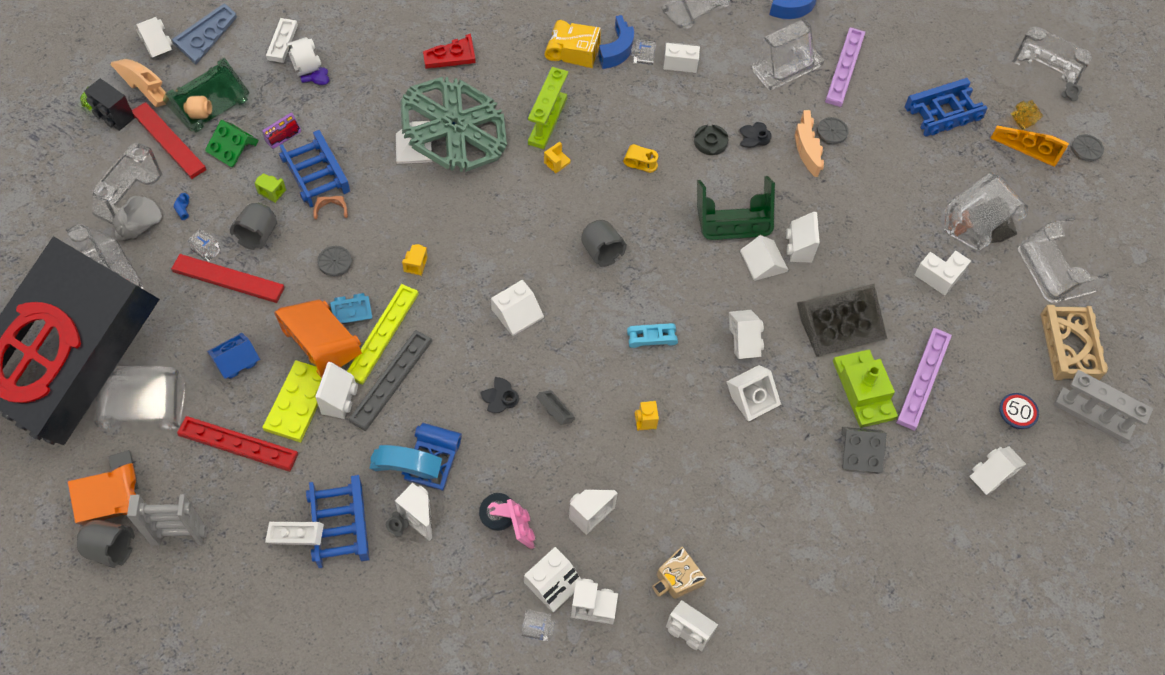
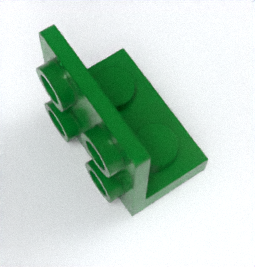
[205,120,259,167]

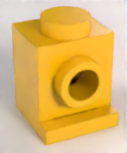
[402,244,428,276]
[635,401,659,430]

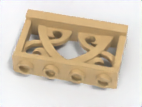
[1040,305,1108,380]

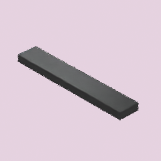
[349,330,432,431]

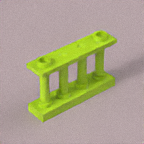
[528,67,568,149]

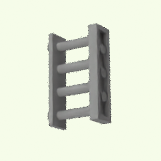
[1053,370,1153,443]
[127,494,207,546]

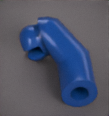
[174,193,190,220]

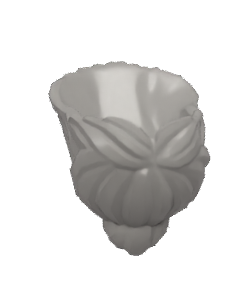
[113,196,162,241]

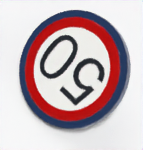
[999,393,1039,429]

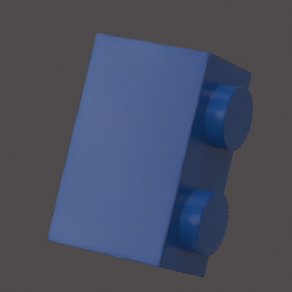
[207,333,260,379]

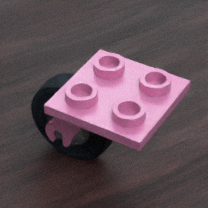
[479,493,535,549]

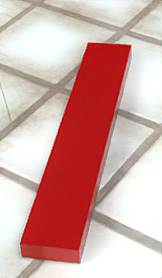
[132,102,207,179]
[171,254,285,303]
[177,416,298,472]

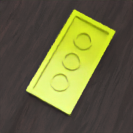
[262,360,322,443]

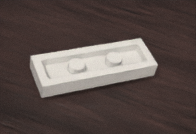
[266,18,298,63]
[265,522,324,545]

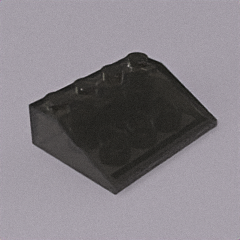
[797,284,887,357]

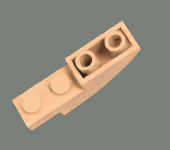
[110,59,172,107]
[794,110,824,177]

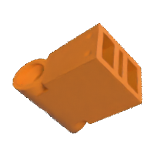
[68,463,136,525]

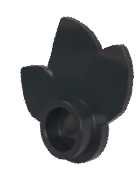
[739,122,772,148]
[480,377,519,413]

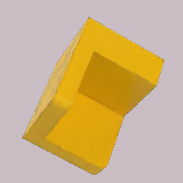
[544,142,571,174]

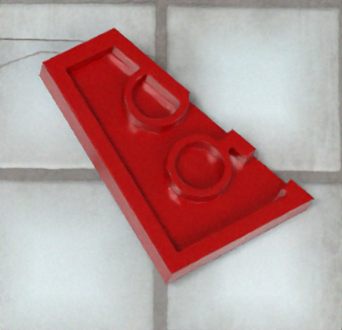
[423,33,476,69]

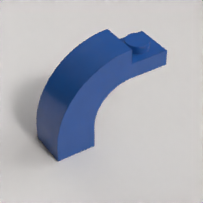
[769,0,817,19]
[598,15,634,69]

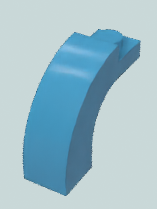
[369,445,442,479]

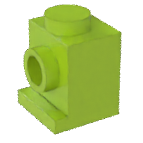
[255,173,286,203]

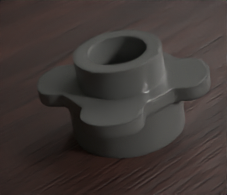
[1062,82,1082,101]
[386,511,409,537]

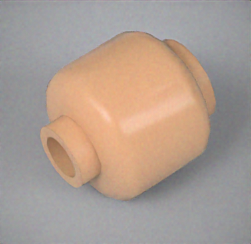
[183,96,212,119]

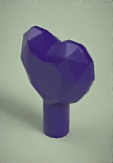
[300,67,330,85]

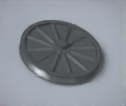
[817,117,848,144]
[1072,134,1104,161]
[318,246,352,276]

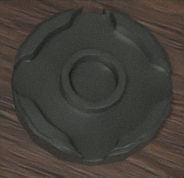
[694,125,729,156]

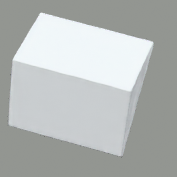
[740,235,788,281]

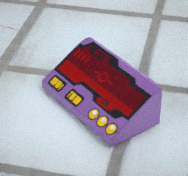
[262,113,301,149]

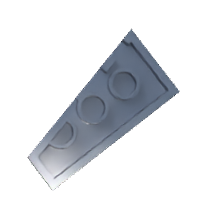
[172,3,237,65]

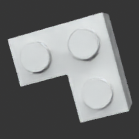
[134,17,173,57]
[914,251,971,295]
[729,310,764,359]
[969,446,1026,495]
[571,579,618,624]

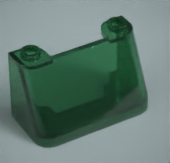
[163,57,250,133]

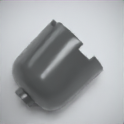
[230,203,277,250]
[581,220,627,267]
[77,520,135,568]

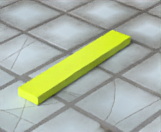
[347,284,419,385]

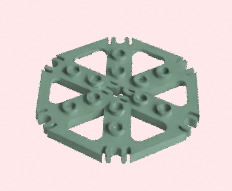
[400,77,507,172]

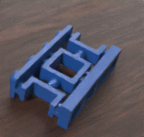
[904,78,988,137]

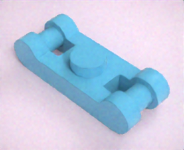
[627,323,678,348]

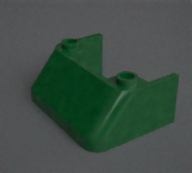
[697,176,775,240]

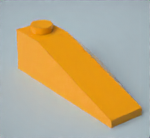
[990,126,1069,167]

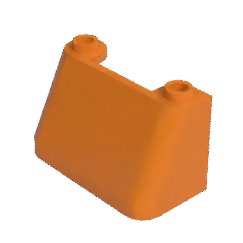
[274,299,362,378]

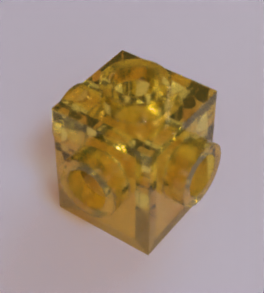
[1011,100,1043,130]

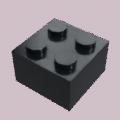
[84,78,135,131]

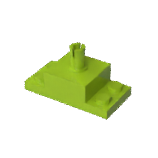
[833,349,898,428]

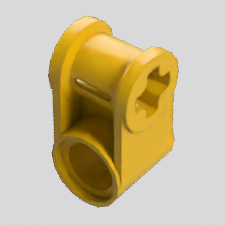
[623,144,658,173]

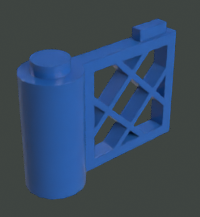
[402,423,462,491]

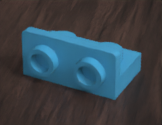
[330,293,373,324]

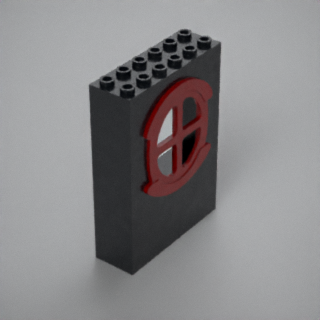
[0,236,160,445]

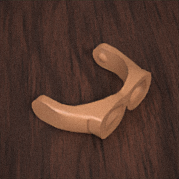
[314,196,348,220]

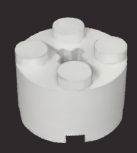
[286,37,321,77]

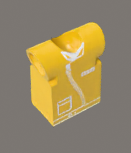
[544,20,601,68]

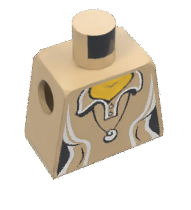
[652,547,707,599]

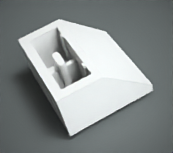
[666,600,718,651]

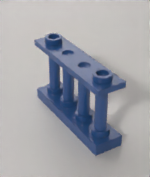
[279,130,350,208]
[306,475,370,568]

